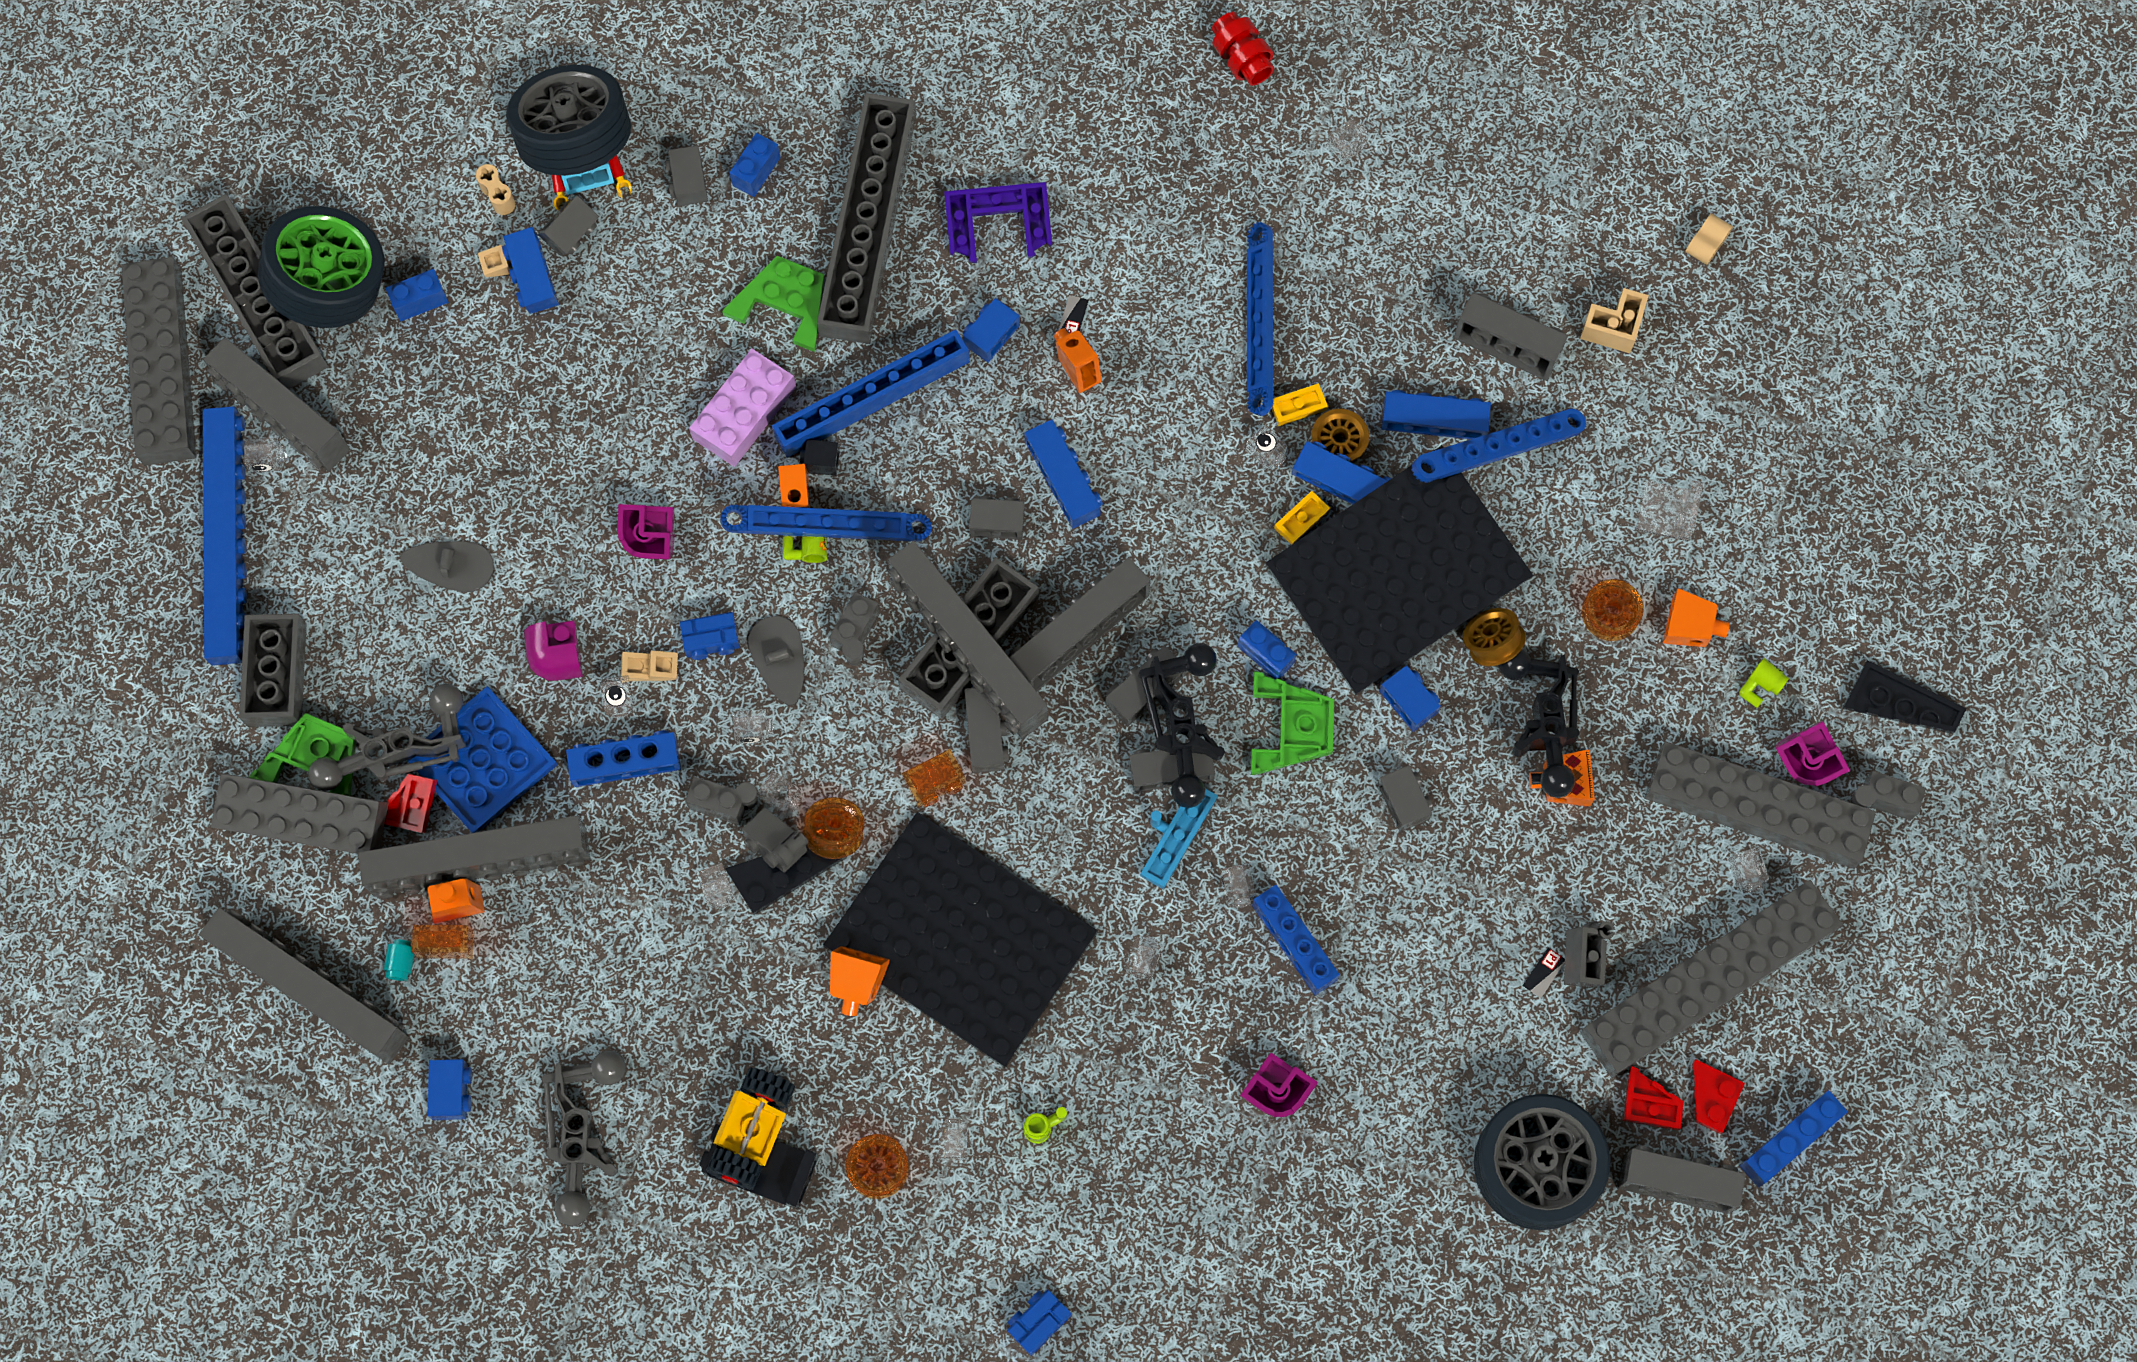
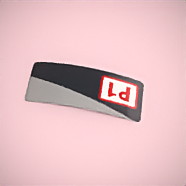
[1059,295,1089,333]
[1522,947,1565,998]

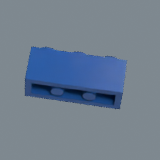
[502,227,559,314]

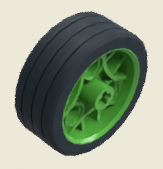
[258,206,385,328]

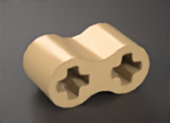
[475,164,515,215]
[1685,213,1734,265]

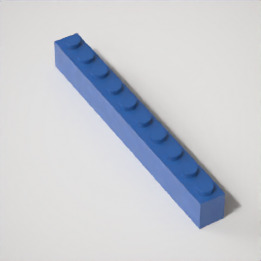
[203,406,247,666]

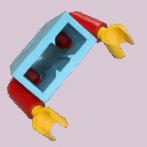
[552,155,632,211]

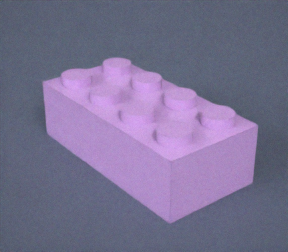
[689,348,796,467]

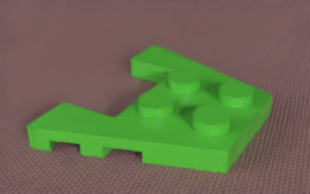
[722,256,824,352]
[1251,671,1334,775]
[249,713,356,796]

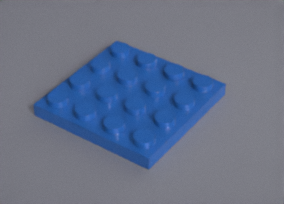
[407,686,558,833]

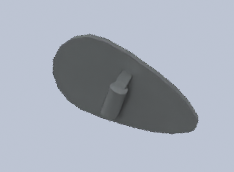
[400,541,494,592]
[748,616,804,706]

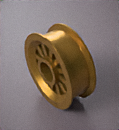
[1312,409,1369,462]
[1463,608,1526,666]

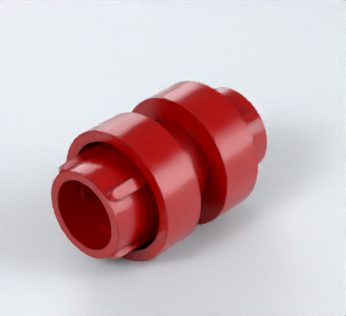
[1212,12,1274,86]

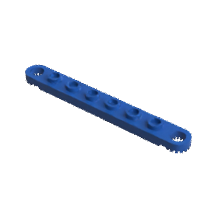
[1247,222,1273,416]
[1411,409,1586,483]
[720,504,932,542]

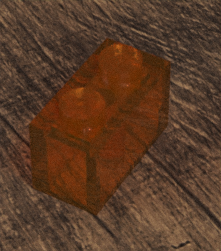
[902,749,966,807]
[411,925,475,959]

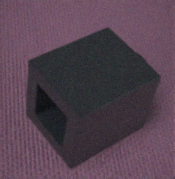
[800,440,840,476]

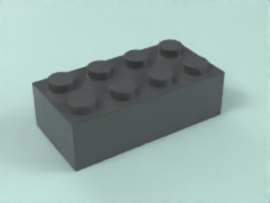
[1453,292,1568,382]
[239,613,307,727]
[1617,1145,1746,1214]

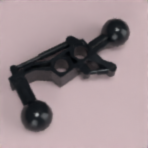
[1138,643,1225,808]
[1498,649,1580,798]

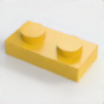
[1271,383,1328,426]
[1274,491,1331,545]

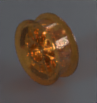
[1581,579,1644,641]
[803,797,865,859]
[846,1134,909,1199]

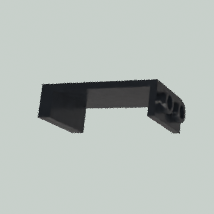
[700,1118,819,1210]

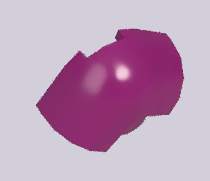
[617,504,675,560]
[524,621,583,681]
[1775,721,1850,786]
[1240,1053,1318,1117]

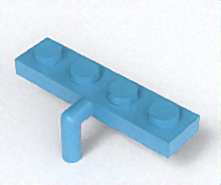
[1140,789,1218,890]

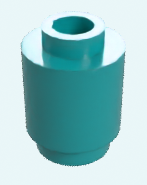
[384,939,416,981]

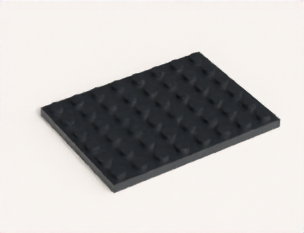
[1265,445,1534,695]
[823,812,1098,1068]

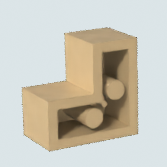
[1580,288,1649,353]

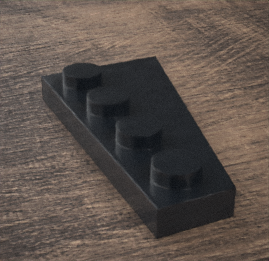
[1843,660,1967,734]
[725,833,847,915]

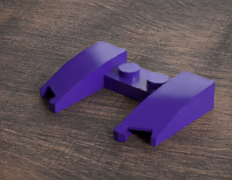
[944,182,1052,263]

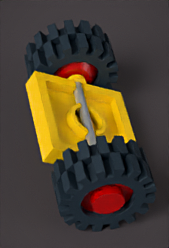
[706,1067,795,1190]

